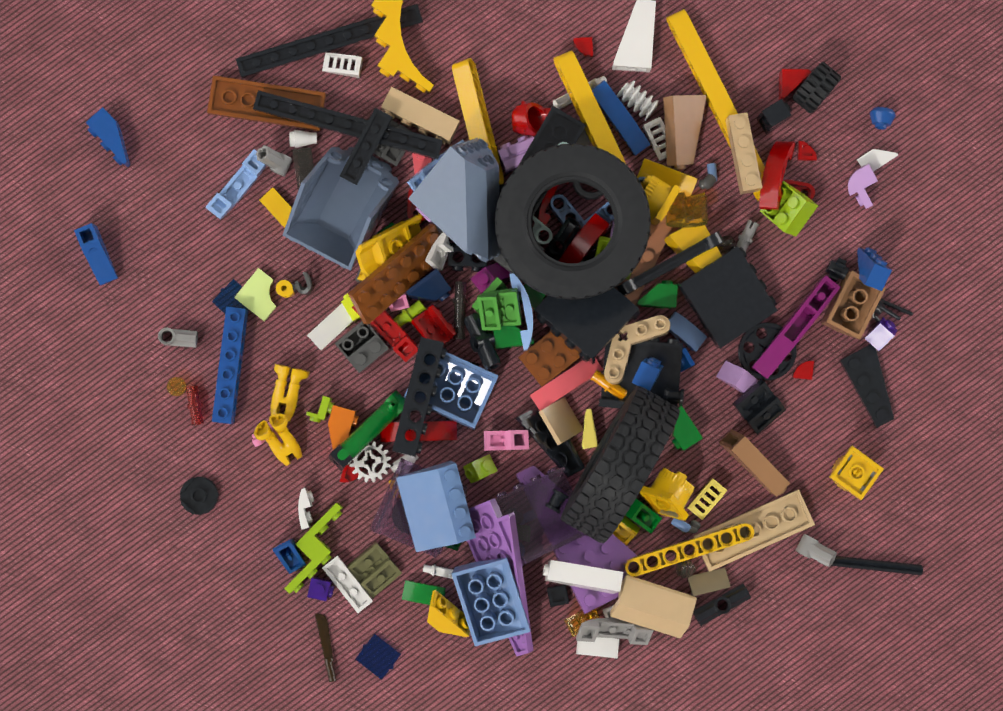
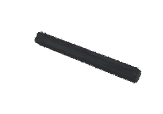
[831,556,923,575]

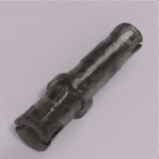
[452,281,468,339]

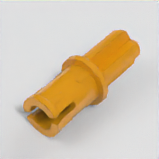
[590,370,627,400]

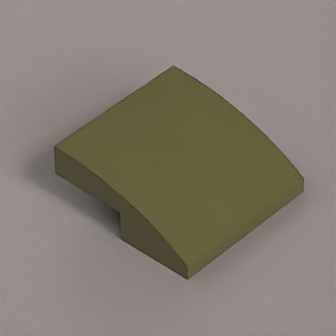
[347,542,402,598]

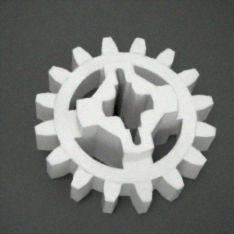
[350,441,391,483]

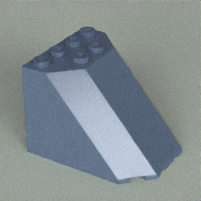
[408,138,501,262]
[283,147,399,271]

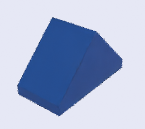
[273,539,306,574]

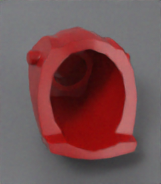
[511,101,551,136]

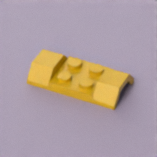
[355,214,423,277]

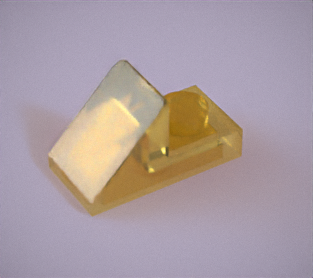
[564,609,600,637]

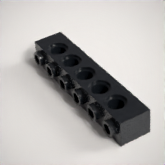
[392,337,447,457]

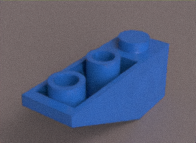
[86,107,130,167]
[74,223,118,286]
[857,247,892,291]
[632,357,664,391]

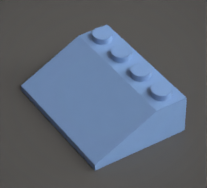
[404,352,498,430]
[396,461,476,552]
[451,557,531,646]

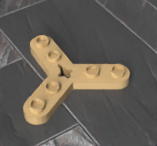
[604,315,670,384]

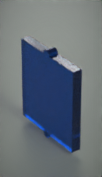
[212,279,249,314]
[355,634,401,680]

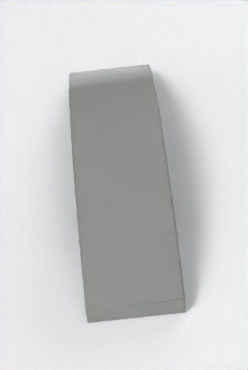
[576,618,654,645]

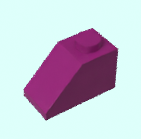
[471,263,511,294]

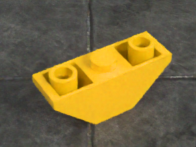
[427,590,470,637]

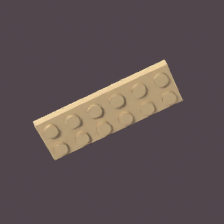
[693,489,815,572]

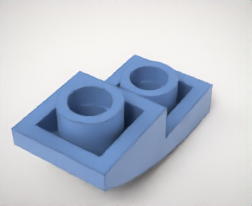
[669,312,707,352]

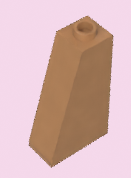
[663,95,706,170]
[719,429,790,497]

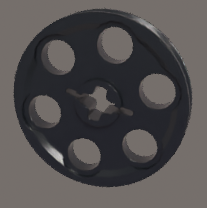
[738,323,796,380]

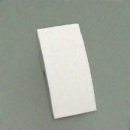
[298,488,314,530]
[576,637,619,658]

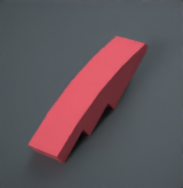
[530,358,603,411]

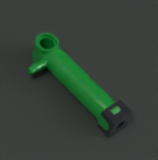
[328,390,405,471]

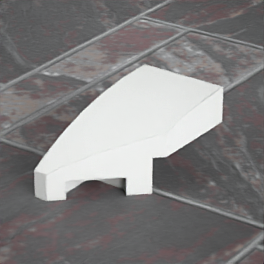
[857,149,898,172]
[425,232,454,271]

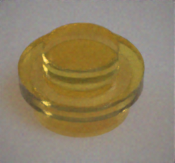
[167,377,186,396]

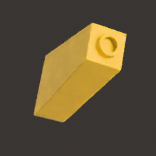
[664,219,722,273]

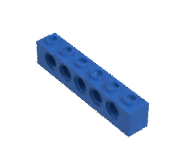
[212,307,249,424]

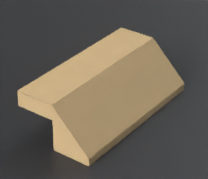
[610,575,697,638]

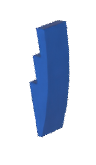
[591,80,651,156]

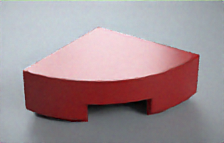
[573,37,593,57]
[797,141,817,161]
[792,361,814,380]
[339,464,364,483]

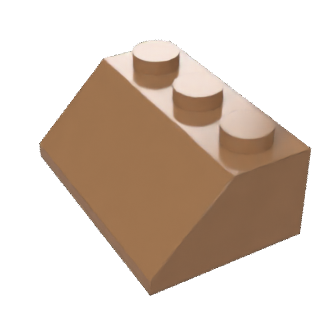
[821,271,886,340]

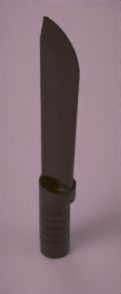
[315,613,337,682]

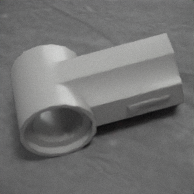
[256,145,293,177]
[158,327,198,348]
[795,534,837,567]

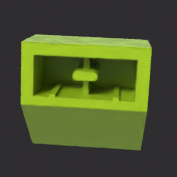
[760,181,818,237]

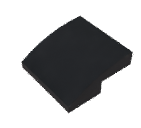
[732,379,786,435]

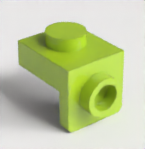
[306,396,334,423]
[463,454,498,483]

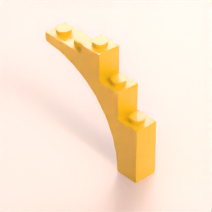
[371,0,434,93]

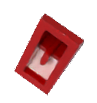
[779,69,811,100]

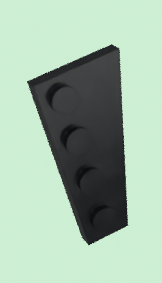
[840,344,894,428]
[515,407,585,478]

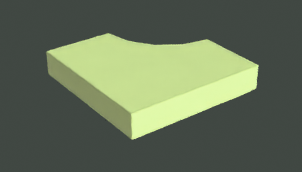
[234,268,276,322]

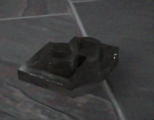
[292,147,314,190]

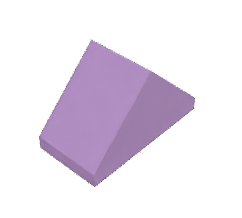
[716,361,759,394]

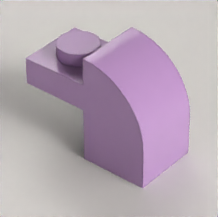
[848,163,878,209]

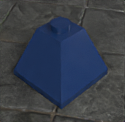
[406,269,452,302]

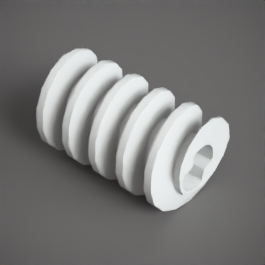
[617,81,659,121]

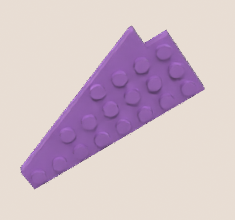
[516,466,638,614]
[467,498,533,656]

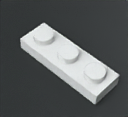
[322,555,373,613]

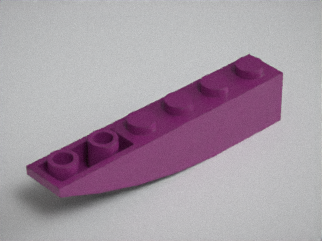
[752,275,841,379]

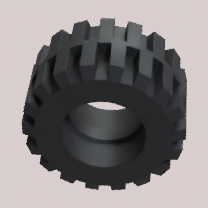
[792,62,841,113]

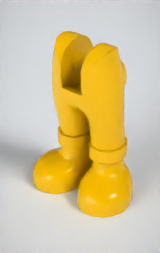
[270,364,310,422]
[254,413,303,466]

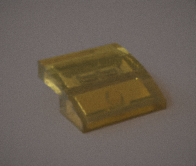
[666,192,708,228]

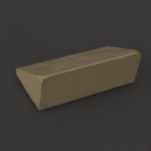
[687,567,731,596]

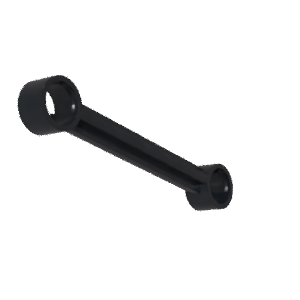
[617,231,724,296]

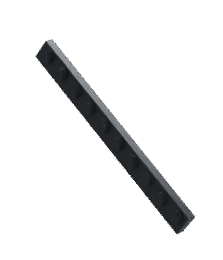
[236,4,423,78]
[253,90,443,160]

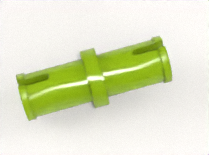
[393,300,426,327]

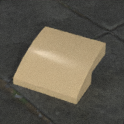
[539,397,583,445]

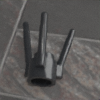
[872,298,913,322]

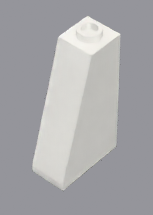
[612,0,656,72]
[543,560,623,594]

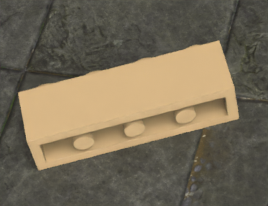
[381,87,460,144]
[725,112,762,195]

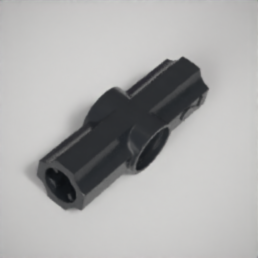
[544,217,582,261]
[463,313,502,371]
[693,583,751,626]

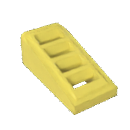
[582,409,598,449]
[687,478,727,520]

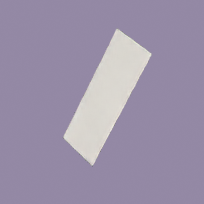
[307,304,353,350]

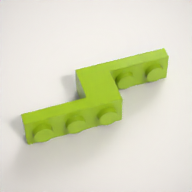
[284,502,344,594]

